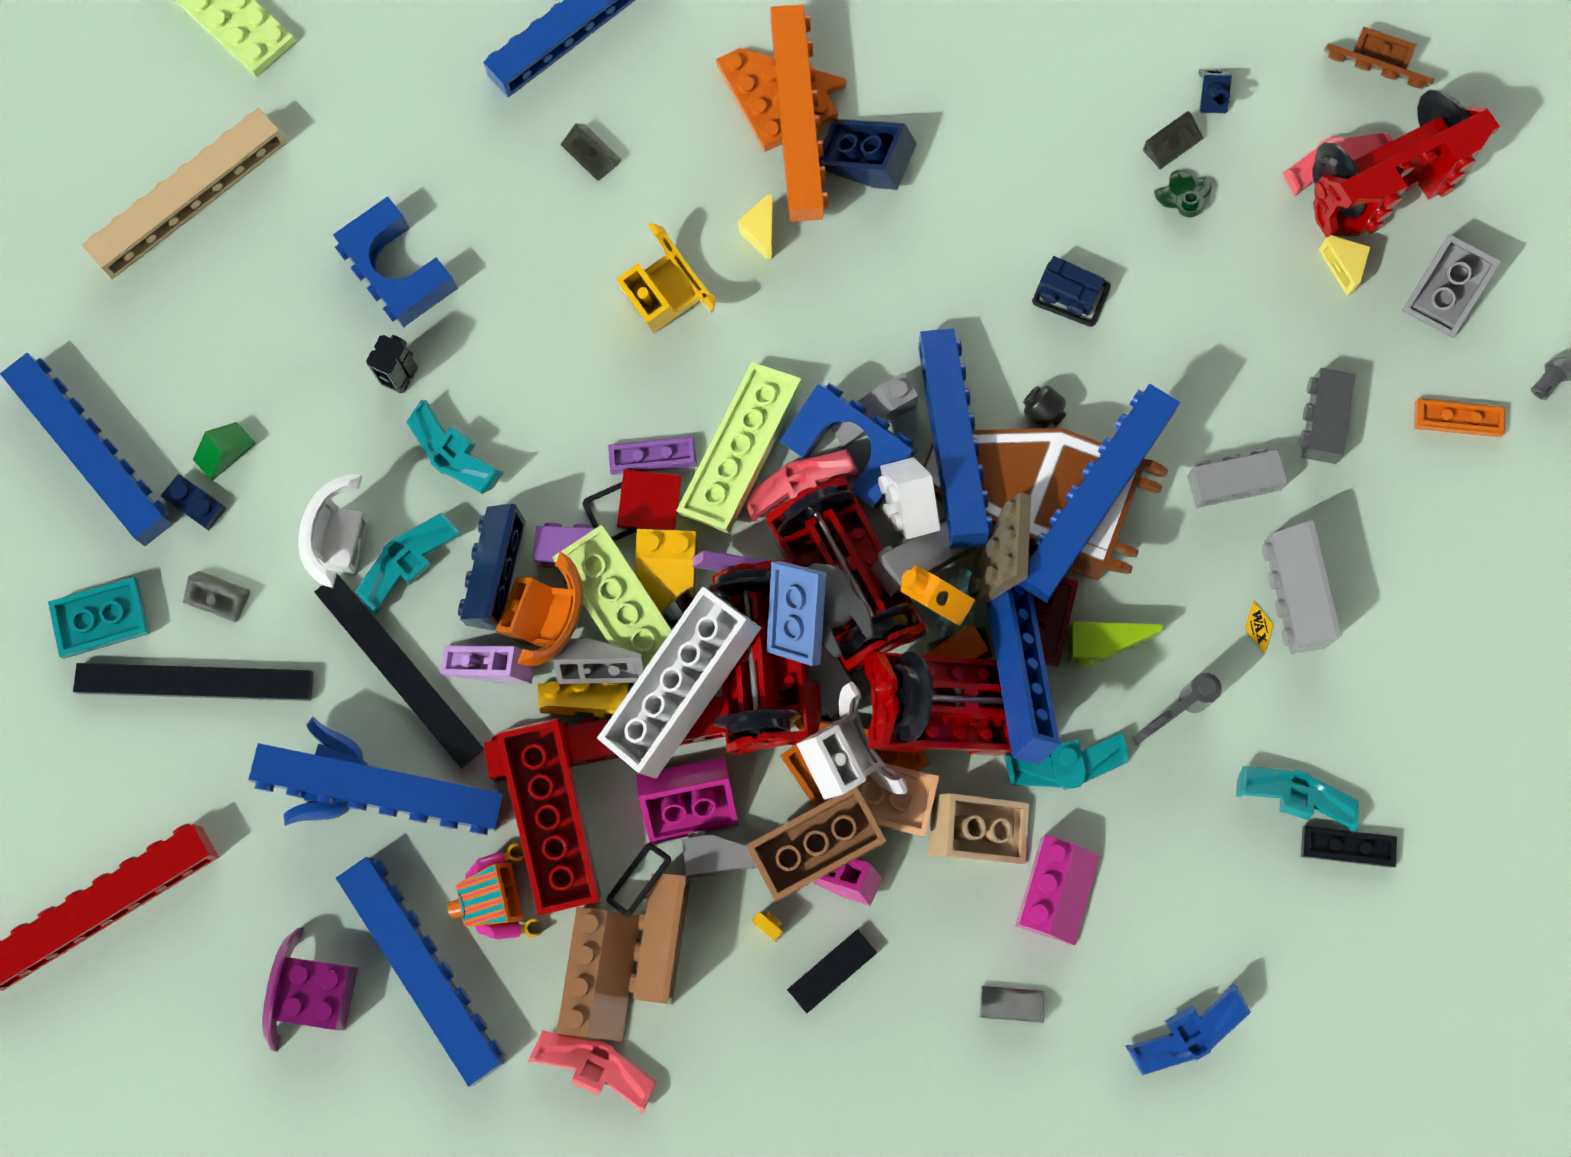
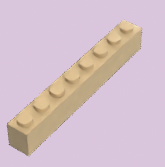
[82,108,287,279]

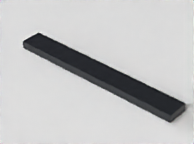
[314,573,485,768]
[73,663,314,701]

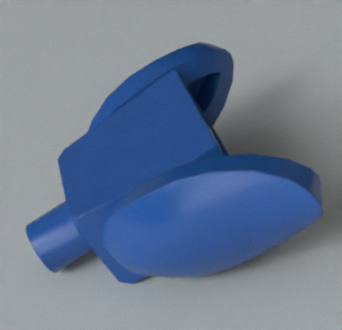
[283,716,368,826]

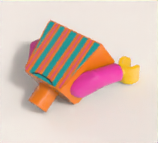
[448,843,541,940]

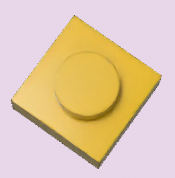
[751,911,783,942]

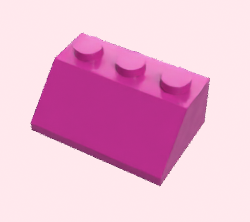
[636,757,739,843]
[1015,835,1100,946]

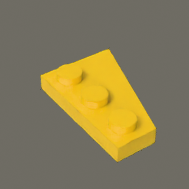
[537,681,629,718]

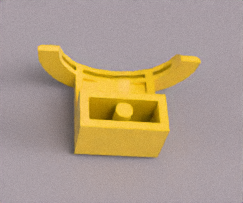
[615,223,716,333]

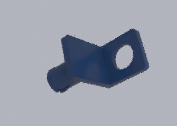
[1198,69,1232,113]

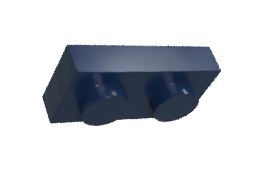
[161,473,226,531]

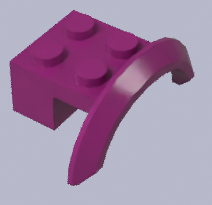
[262,927,358,1051]

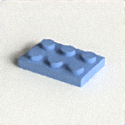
[766,561,826,666]

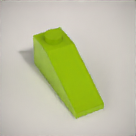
[1069,622,1163,668]

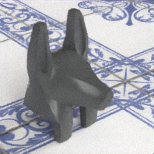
[807,563,874,658]

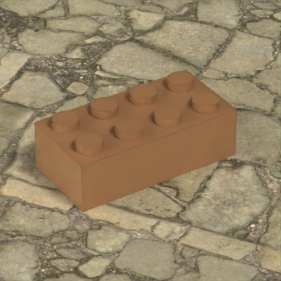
[746,787,887,902]

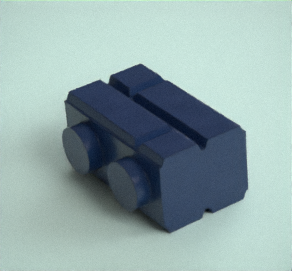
[1037,255,1105,316]

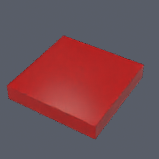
[617,470,681,530]

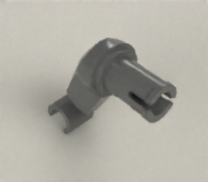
[1530,358,1571,400]

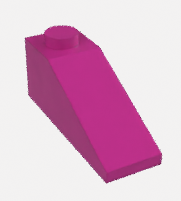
[813,859,883,906]

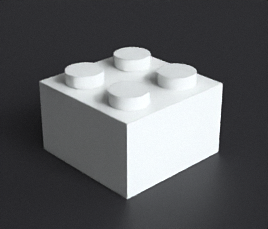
[878,457,941,539]

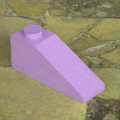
[440,646,534,684]

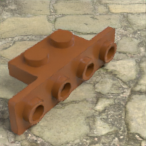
[1324,27,1435,89]

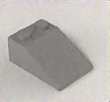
[1402,234,1502,338]

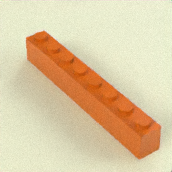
[770,4,828,222]

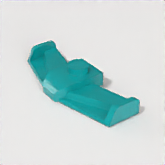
[406,400,504,494]
[355,512,463,614]
[1004,732,1128,790]
[1236,766,1359,832]

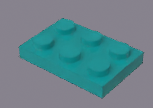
[48,577,150,659]

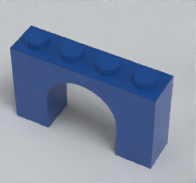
[333,196,458,328]
[780,382,918,508]

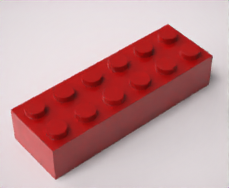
[496,717,601,916]

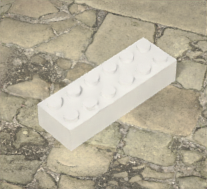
[597,586,762,779]

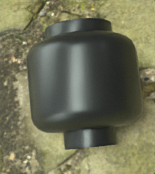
[1023,385,1067,428]

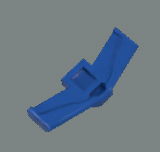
[1125,983,1251,1075]

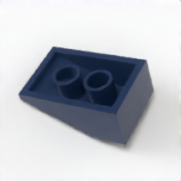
[819,119,917,190]

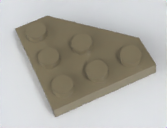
[968,492,1031,608]

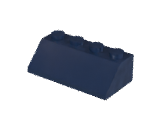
[458,504,525,631]

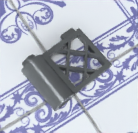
[1133,673,1222,745]

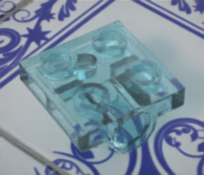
[936,568,977,639]

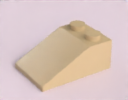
[928,793,1029,864]

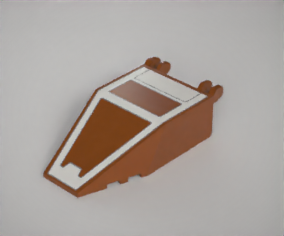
[923,428,1168,580]

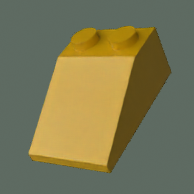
[635,529,698,625]

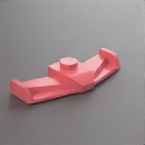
[1282,132,1393,196]
[745,449,860,523]
[528,1030,656,1114]

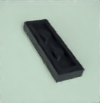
[1301,826,1397,868]
[787,929,877,1014]

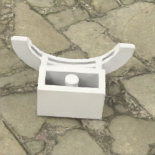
[298,474,369,588]
[797,682,907,800]

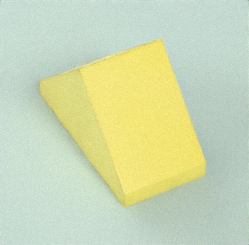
[738,195,773,259]
[1319,235,1370,296]

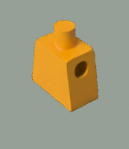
[901,565,975,626]

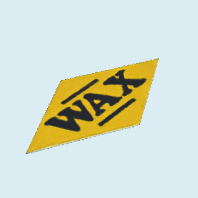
[1245,600,1273,654]

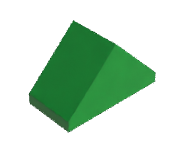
[193,422,256,481]

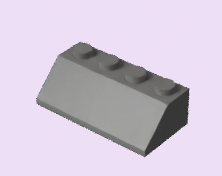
[1262,520,1342,654]

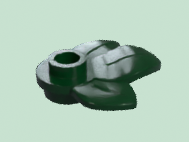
[1154,170,1211,217]

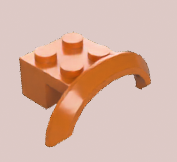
[495,552,583,666]

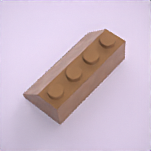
[629,874,690,1004]
[556,907,640,1042]

